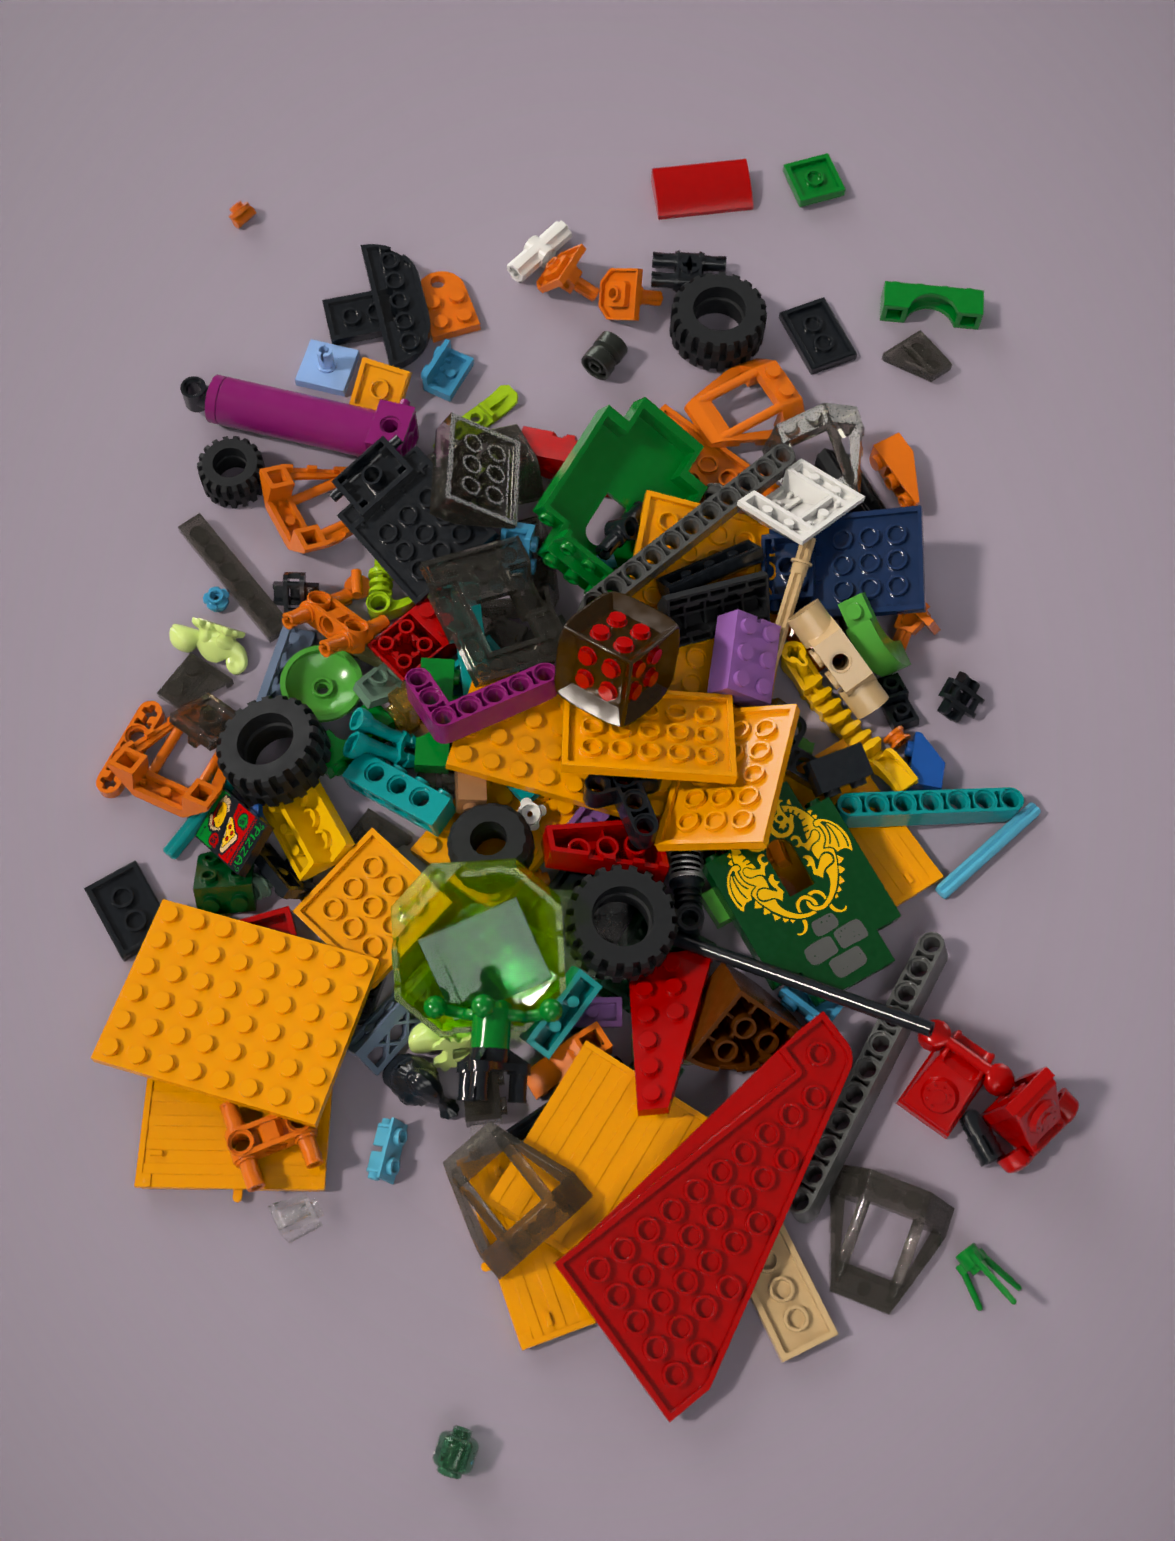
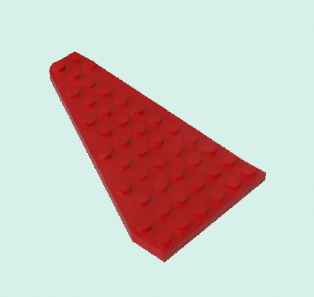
[553,1011,853,1422]

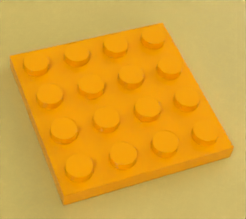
[293,827,454,989]

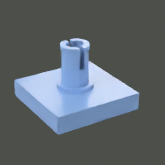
[295,339,360,397]

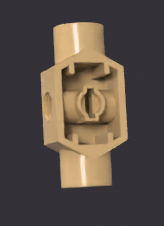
[787,599,889,719]

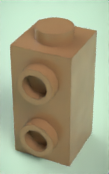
[455,771,487,814]

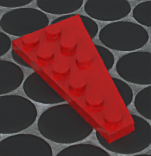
[629,951,713,1116]

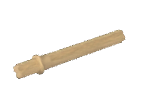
[775,538,816,673]

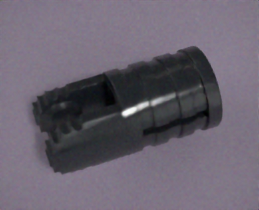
[960,1108,1005,1167]

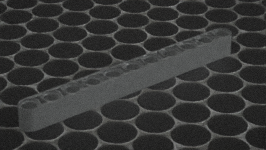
[577,444,795,612]
[789,932,948,1224]

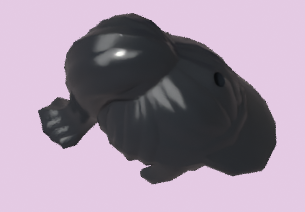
[382,1053,460,1120]

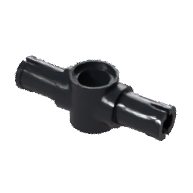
[595,501,643,560]

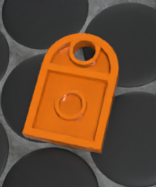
[421,271,481,343]

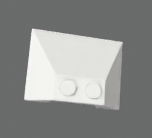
[737,458,865,545]

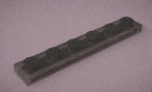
[178,513,284,643]

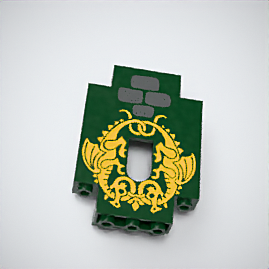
[702,781,902,1007]

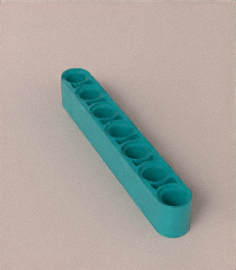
[834,787,1024,828]

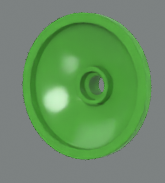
[280,645,363,722]

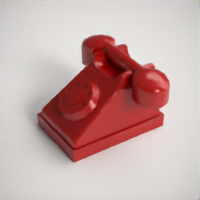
[896,1019,1015,1139]
[980,1066,1079,1173]

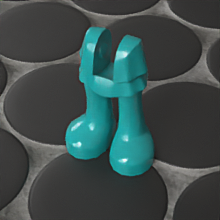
[343,707,417,768]

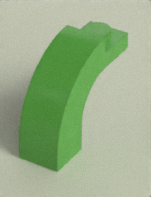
[838,592,911,677]

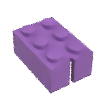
[707,609,781,707]

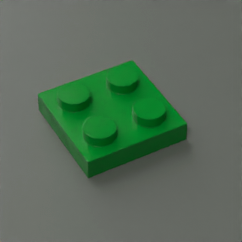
[783,153,846,207]

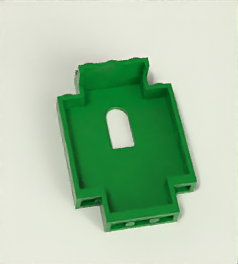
[533,397,708,594]

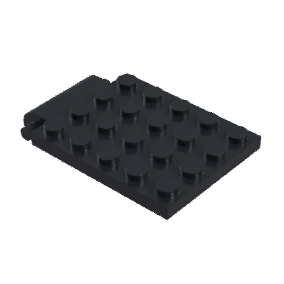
[329,435,499,605]

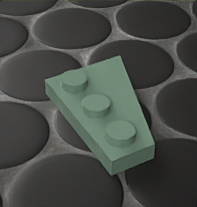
[353,663,407,709]

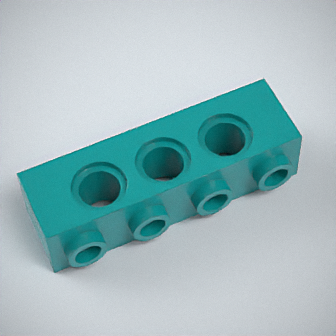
[342,753,456,837]

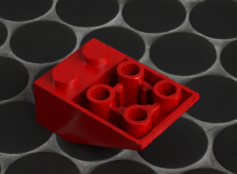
[367,597,457,683]

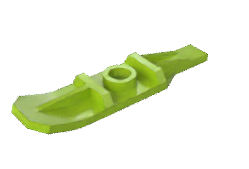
[433,385,518,455]

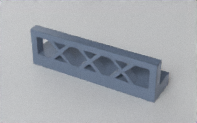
[256,625,317,702]
[347,959,456,1076]

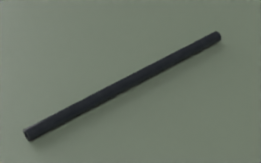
[673,932,935,1037]

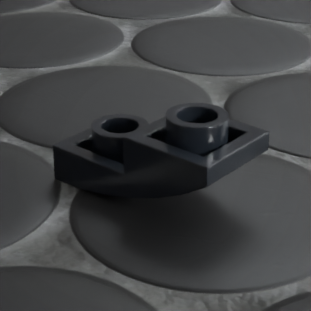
[877,673,920,730]

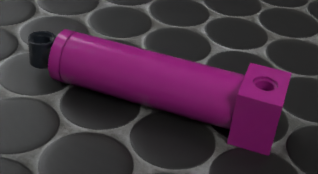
[180,374,419,457]

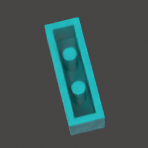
[519,965,603,1059]

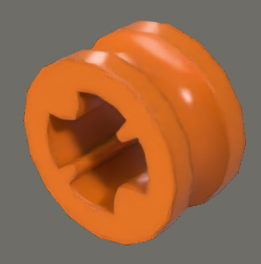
[883,725,911,751]

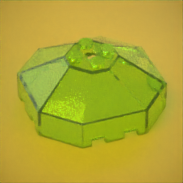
[391,858,566,1037]

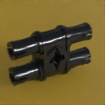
[651,250,727,292]

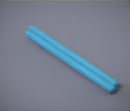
[935,802,1041,899]

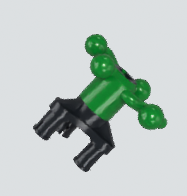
[423,994,563,1104]

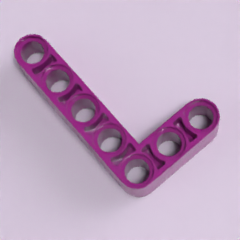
[405,663,558,744]

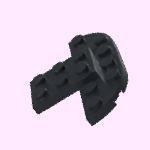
[322,244,431,369]

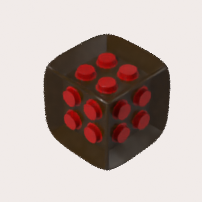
[554,591,680,727]

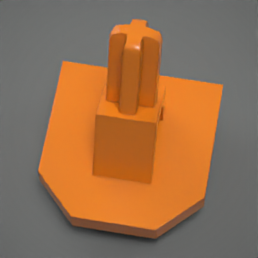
[536,244,600,301]
[598,268,663,321]
[893,602,941,651]

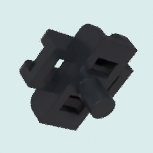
[273,572,320,613]
[937,671,985,722]

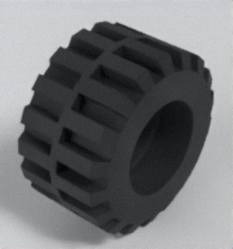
[197,436,265,509]

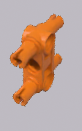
[282,588,390,657]
[220,1102,324,1192]

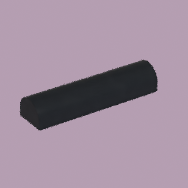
[656,540,764,596]

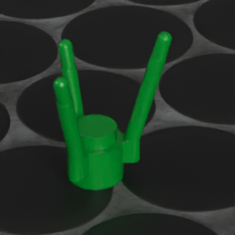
[955,1243,1022,1311]

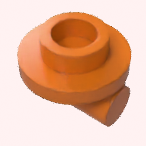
[228,200,256,229]
[344,569,370,600]

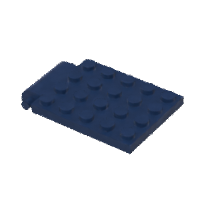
[761,505,926,620]

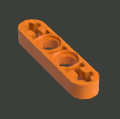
[96,701,165,798]

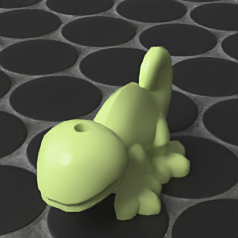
[169,617,248,675]
[408,1021,472,1072]

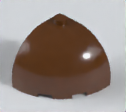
[685,963,802,1072]

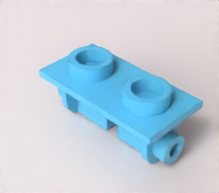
[366,1117,408,1185]

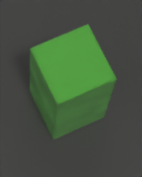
[702,888,732,929]

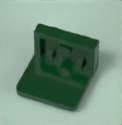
[193,851,257,914]

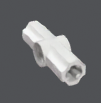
[507,221,572,282]

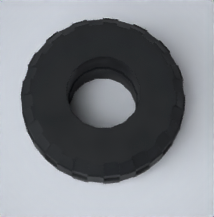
[447,803,535,891]

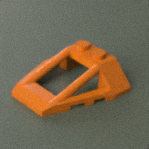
[684,358,809,448]
[259,464,353,554]
[108,702,232,818]

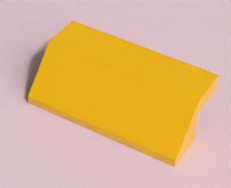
[263,779,355,881]

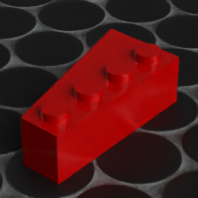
[512,426,609,497]
[541,817,669,883]

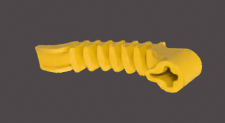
[781,641,918,791]

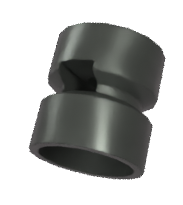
[581,331,628,380]

